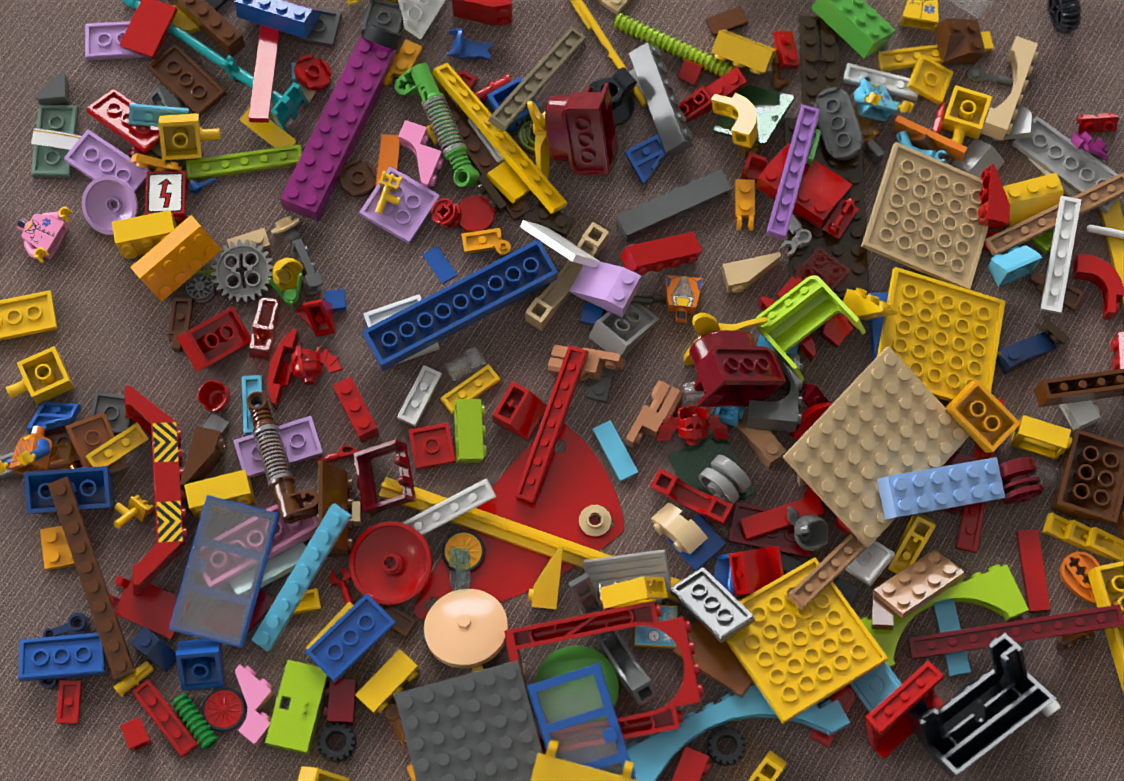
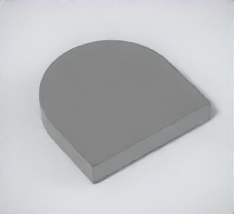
[992,106,1033,141]

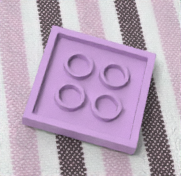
[359,166,440,244]

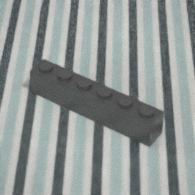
[629,42,693,156]
[616,170,732,243]

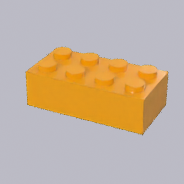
[131,215,222,302]

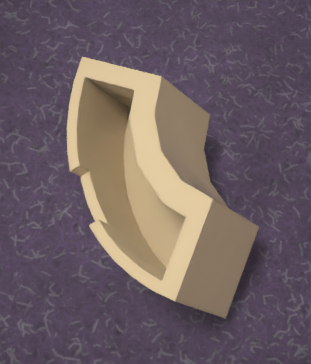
[650,503,708,554]

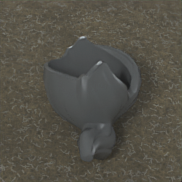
[787,506,829,551]

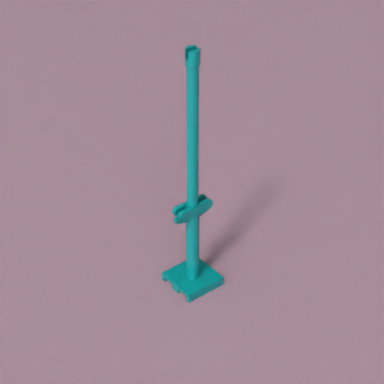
[122,0,308,131]

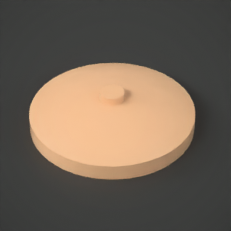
[424,589,508,668]

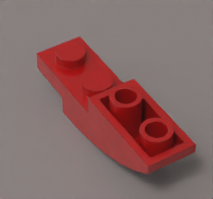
[679,66,748,123]

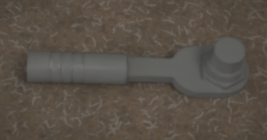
[968,67,1013,86]

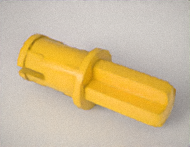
[113,661,154,697]

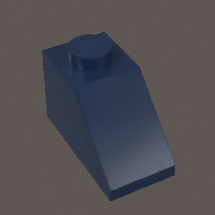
[130,627,177,673]

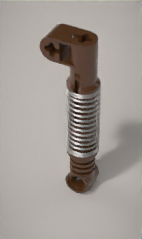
[247,391,318,523]

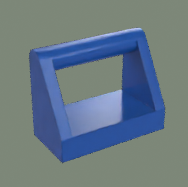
[714,553,734,595]

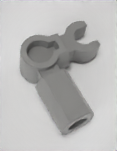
[781,213,812,257]

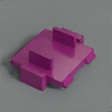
[1070,131,1109,160]

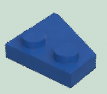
[624,134,666,185]
[27,401,81,434]

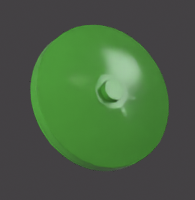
[535,645,619,727]

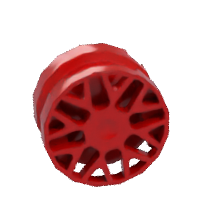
[431,198,462,229]

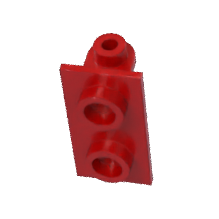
[1076,112,1119,134]
[822,198,859,239]

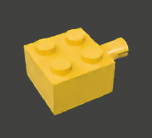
[941,85,992,145]
[158,114,220,160]
[6,346,75,405]

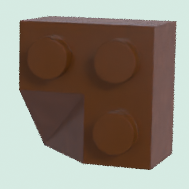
[934,18,986,65]

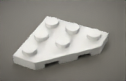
[398,0,446,39]

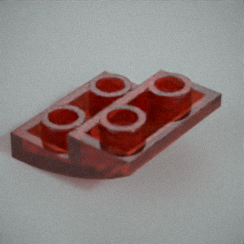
[794,246,850,291]

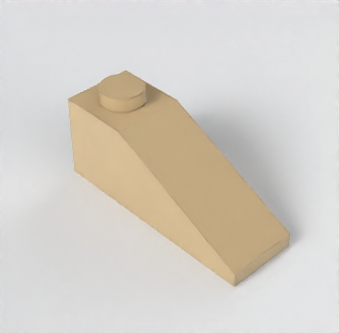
[721,252,781,293]

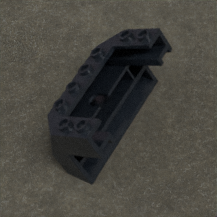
[907,633,1056,778]

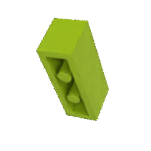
[454,399,487,463]

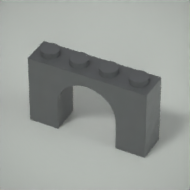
[746,352,803,433]

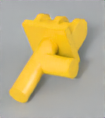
[375,171,402,214]
[114,494,154,529]

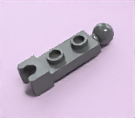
[285,229,323,296]

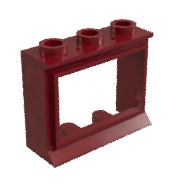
[353,440,417,515]

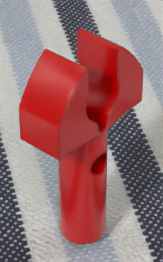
[330,567,354,605]

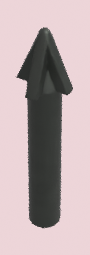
[631,294,666,307]

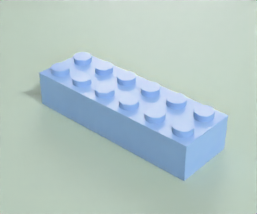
[877,457,1005,520]

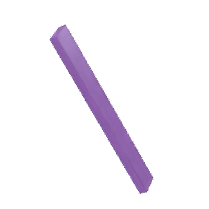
[766,104,820,241]

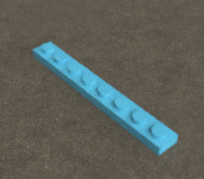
[252,503,352,652]

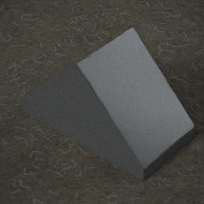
[35,71,69,105]

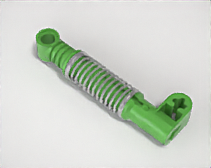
[395,63,480,188]

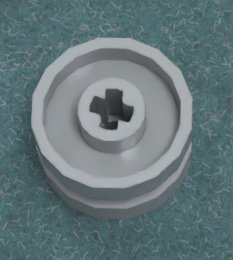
[699,454,751,505]

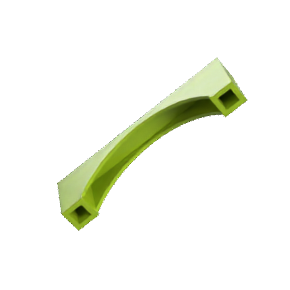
[860,564,1029,668]

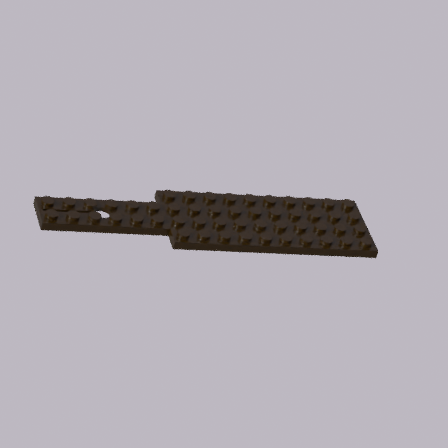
[784,16,869,300]

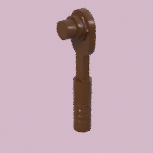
[771,43,789,92]

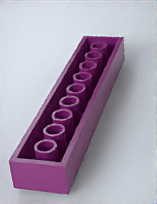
[280,37,396,222]

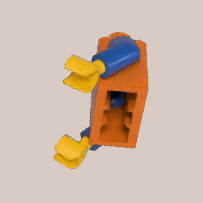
[0,426,52,475]

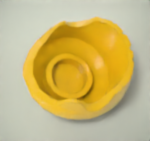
[272,258,304,291]

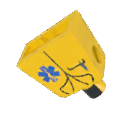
[900,0,939,31]

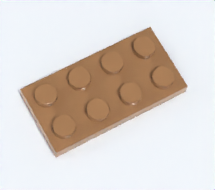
[874,549,964,619]

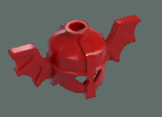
[276,346,343,388]
[656,405,730,445]

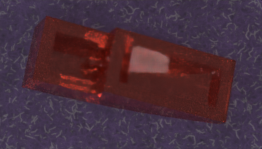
[249,297,280,360]

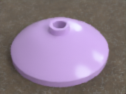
[82,176,138,235]

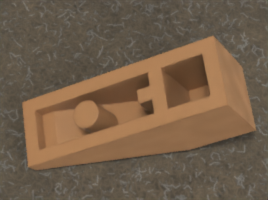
[734,411,787,469]

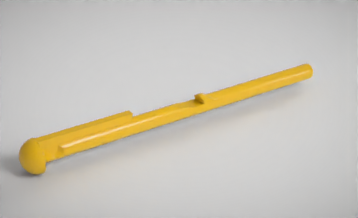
[570,0,648,107]

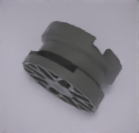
[186,273,216,304]

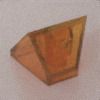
[44,441,76,471]

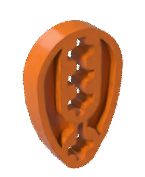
[1059,552,1100,606]

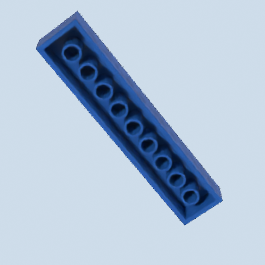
[362,239,558,371]

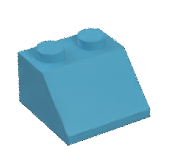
[987,245,1042,287]

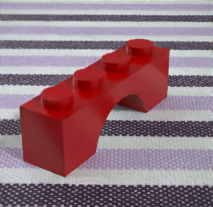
[775,276,854,348]
[650,468,734,527]

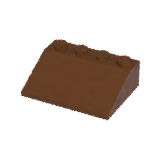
[1050,429,1124,524]
[318,461,353,557]

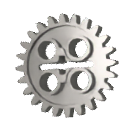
[210,239,274,304]

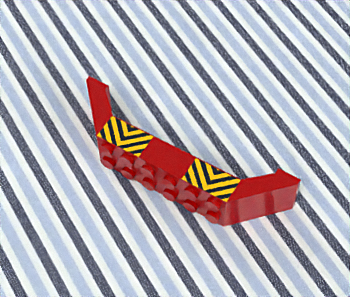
[124,385,187,595]

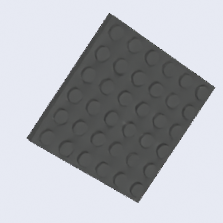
[394,660,543,781]

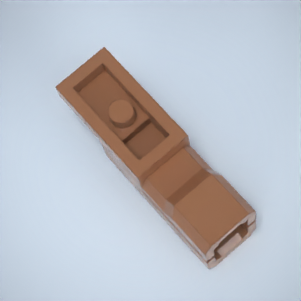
[548,345,625,381]
[625,380,683,448]

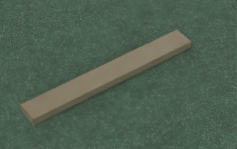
[488,27,586,132]

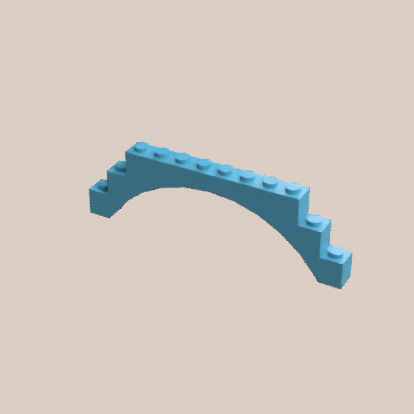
[627,684,850,781]

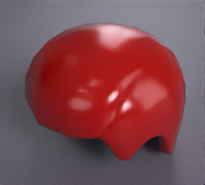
[197,380,230,413]

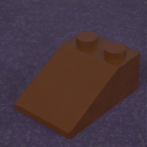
[180,426,227,495]

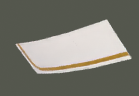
[31,128,81,150]

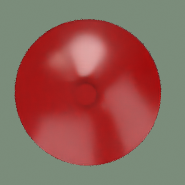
[349,521,433,605]

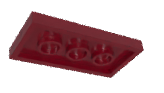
[728,502,811,559]

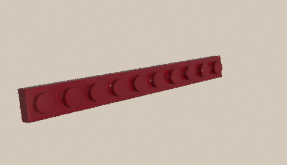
[909,604,1124,660]

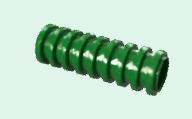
[172,693,218,750]

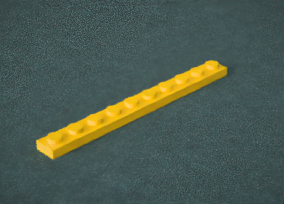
[432,63,567,214]

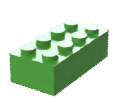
[811,0,896,59]

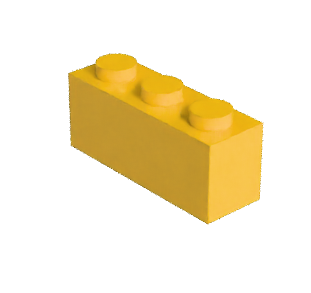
[355,649,419,715]

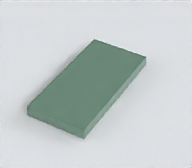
[31,105,79,178]

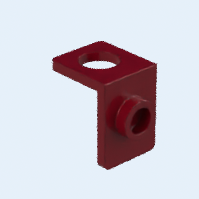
[799,383,829,408]

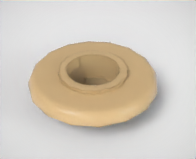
[271,216,300,234]
[579,505,611,536]

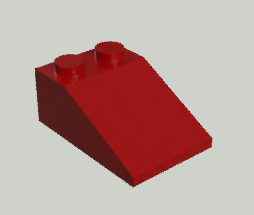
[452,0,512,26]
[176,306,253,372]

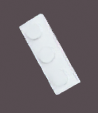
[397,365,442,427]

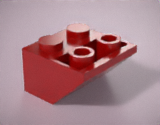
[492,381,547,441]

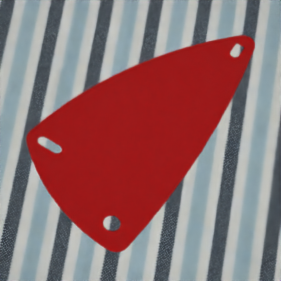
[414,424,624,619]

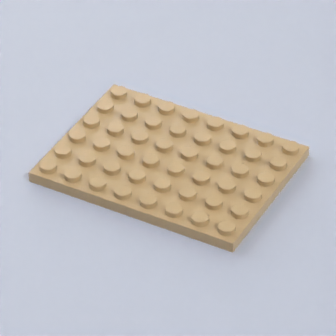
[783,346,969,547]

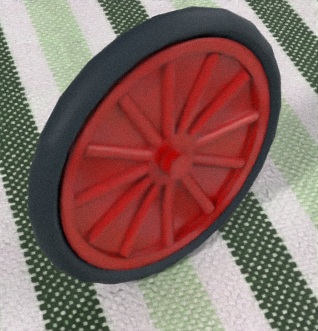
[201,687,246,732]

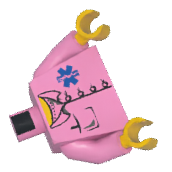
[17,207,73,263]

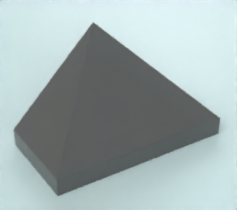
[148,86,183,108]

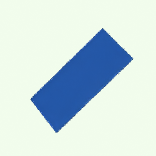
[422,246,457,283]

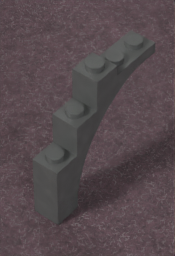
[568,573,658,706]

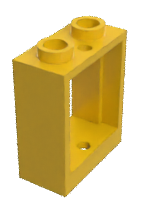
[1010,415,1072,460]
[600,576,668,609]

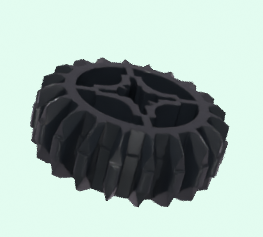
[1047,0,1081,33]

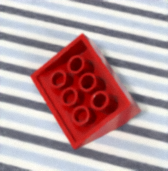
[756,143,853,229]

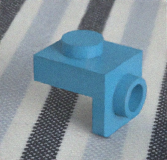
[714,407,745,426]

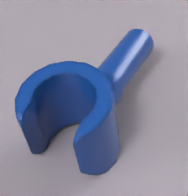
[188,177,216,194]

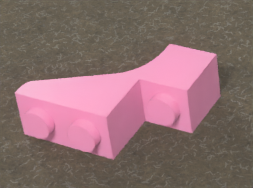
[398,120,444,189]
[235,664,274,746]

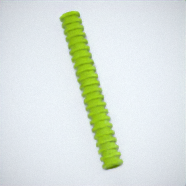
[614,13,735,77]

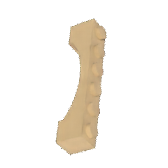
[980,36,1039,141]
[525,222,609,331]

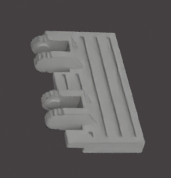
[583,549,672,610]

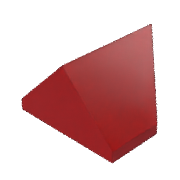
[295,299,335,337]

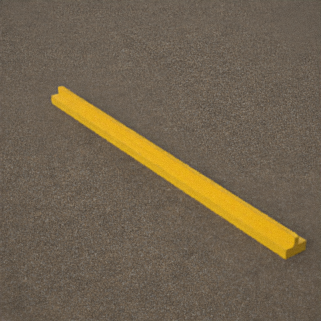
[379,477,682,603]

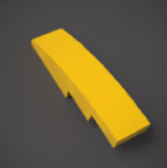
[1042,513,1124,562]

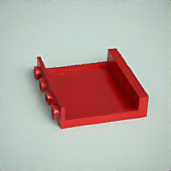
[865,661,945,759]

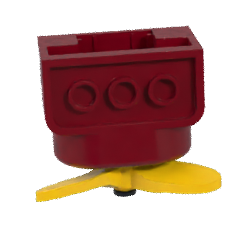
[527,83,618,178]
[683,313,786,407]

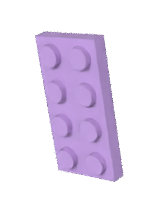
[64,129,151,194]
[233,416,324,478]

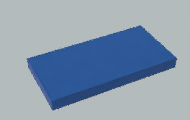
[305,593,396,683]
[18,633,106,682]

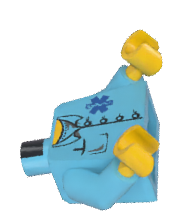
[854,77,914,122]

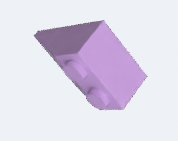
[569,262,641,318]

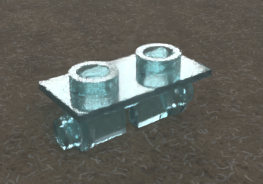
[448,547,471,590]

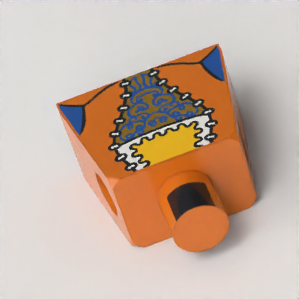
[664,275,703,323]

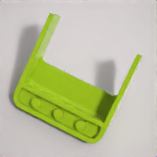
[756,276,866,382]

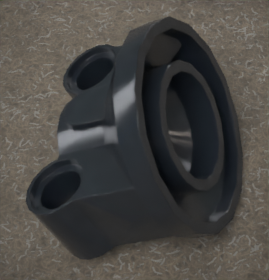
[588,67,637,127]

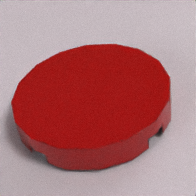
[294,55,332,91]
[457,195,495,233]

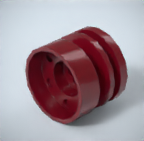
[999,457,1044,505]

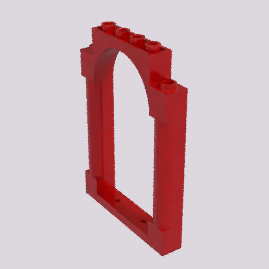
[504,601,704,755]

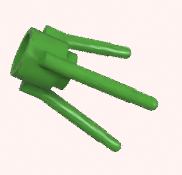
[267,273,303,310]

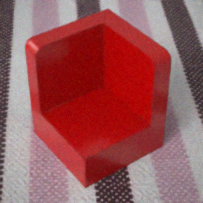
[741,152,768,183]
[120,717,153,752]

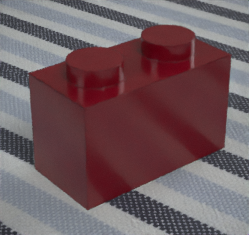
[324,679,357,725]

